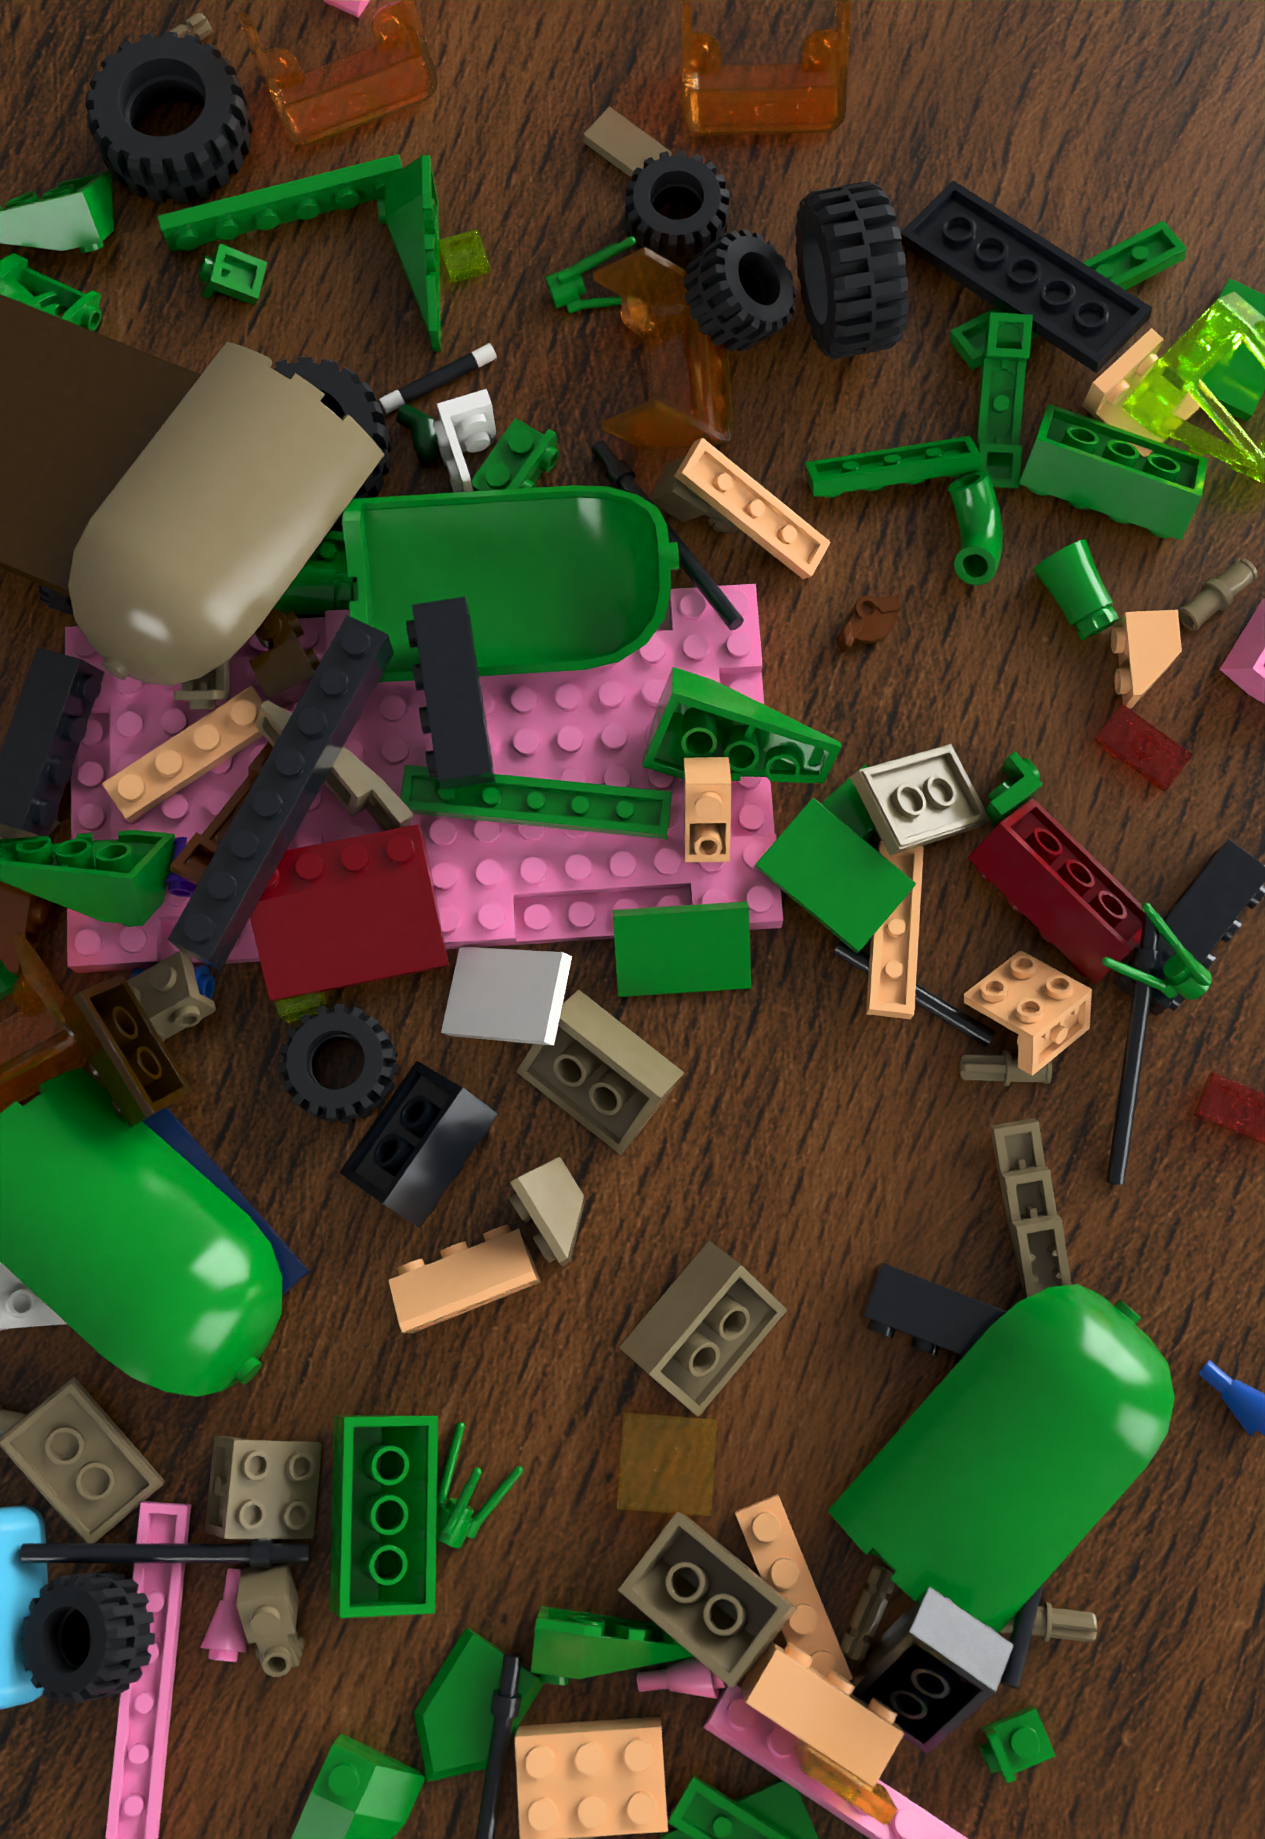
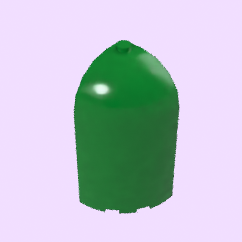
[342,485,679,683]
[0,1067,282,1397]
[828,1284,1175,1634]

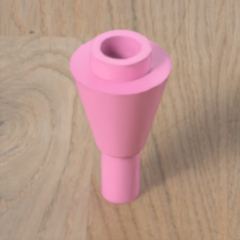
[200,1568,248,1662]
[637,1657,727,1699]

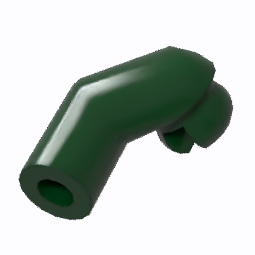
[396,404,440,463]

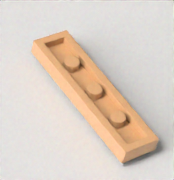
[674,438,831,579]
[102,686,263,823]
[866,841,924,1019]
[735,1494,853,1681]

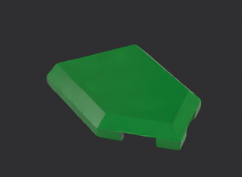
[414,1627,545,1782]

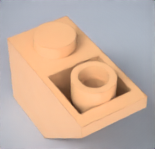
[1111,610,1182,709]
[684,757,731,862]

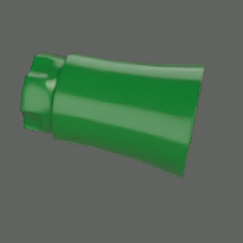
[1032,539,1119,641]
[272,565,355,616]

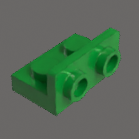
[471,418,560,491]

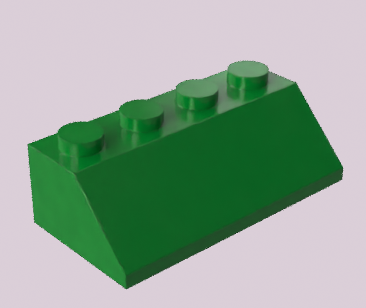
[1019,403,1208,540]
[329,1415,438,1618]

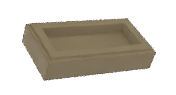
[583,106,672,178]

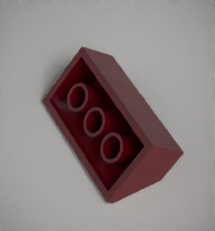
[967,798,1144,984]

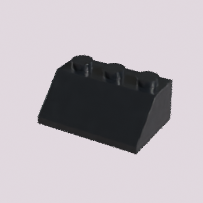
[339,1061,498,1228]

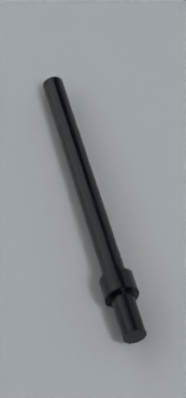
[591,440,744,630]
[1106,912,1163,1185]
[20,1539,311,1569]
[475,1652,523,1839]

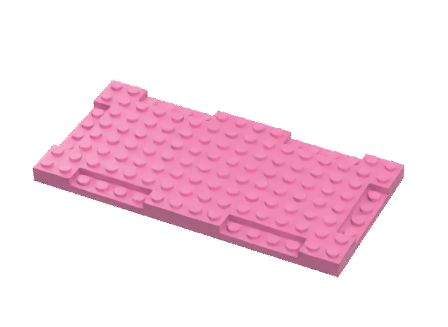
[65,584,783,973]

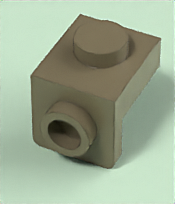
[174,660,231,709]

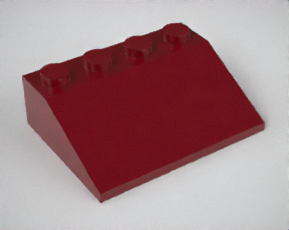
[250,824,449,1002]

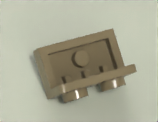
[126,951,216,1043]

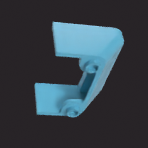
[0,1505,48,1710]

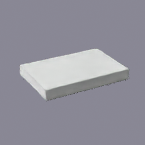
[441,947,572,1046]

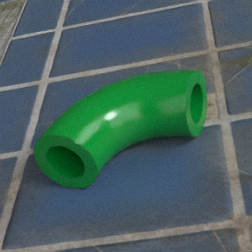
[948,470,1003,585]

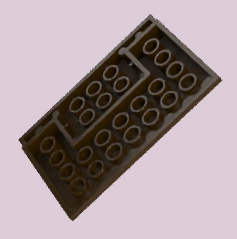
[0,294,201,597]

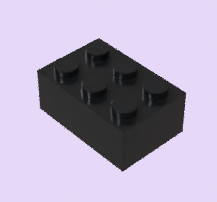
[852,1587,1014,1754]

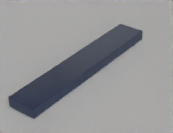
[142,1107,310,1297]

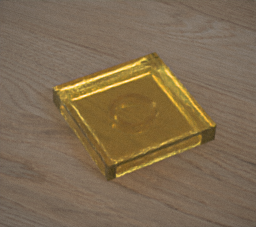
[617,1412,717,1516]
[794,1738,898,1826]

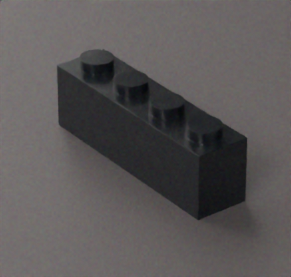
[406,597,496,790]
[0,647,105,836]
[1113,839,1265,1016]
[859,1263,1006,1365]

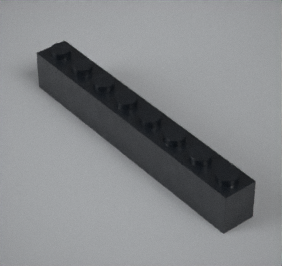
[167,615,394,971]

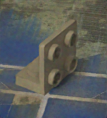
[205,1436,322,1539]

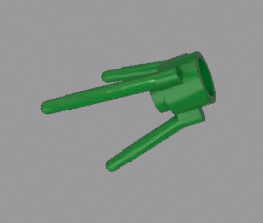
[545,237,636,314]
[1101,903,1212,1000]
[436,1422,523,1549]

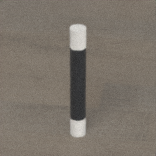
[379,343,497,414]

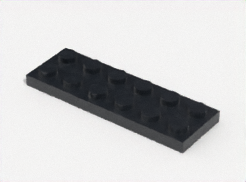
[900,180,1152,373]

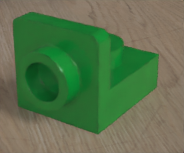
[198,243,267,305]
[986,751,1043,827]
[979,1705,1056,1784]

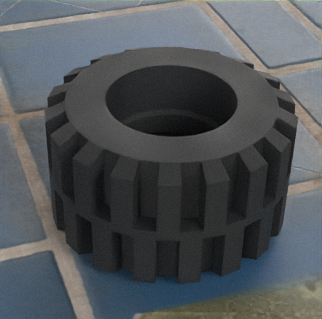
[625,150,729,271]
[683,229,797,352]
[278,1004,399,1124]
[21,1571,155,1704]

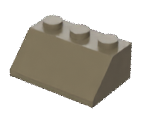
[516,989,684,1155]
[619,1241,787,1417]
[618,1511,797,1688]

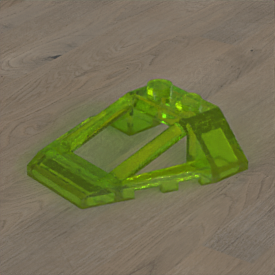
[1122,291,1265,483]

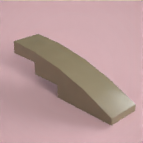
[256,700,414,831]
[990,1118,1072,1299]

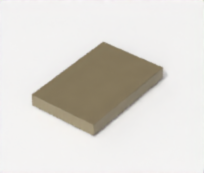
[850,744,990,856]
[0,1376,165,1543]

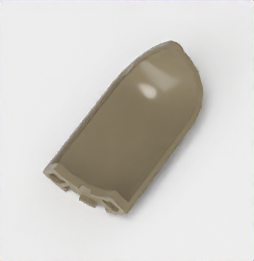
[68,342,385,686]

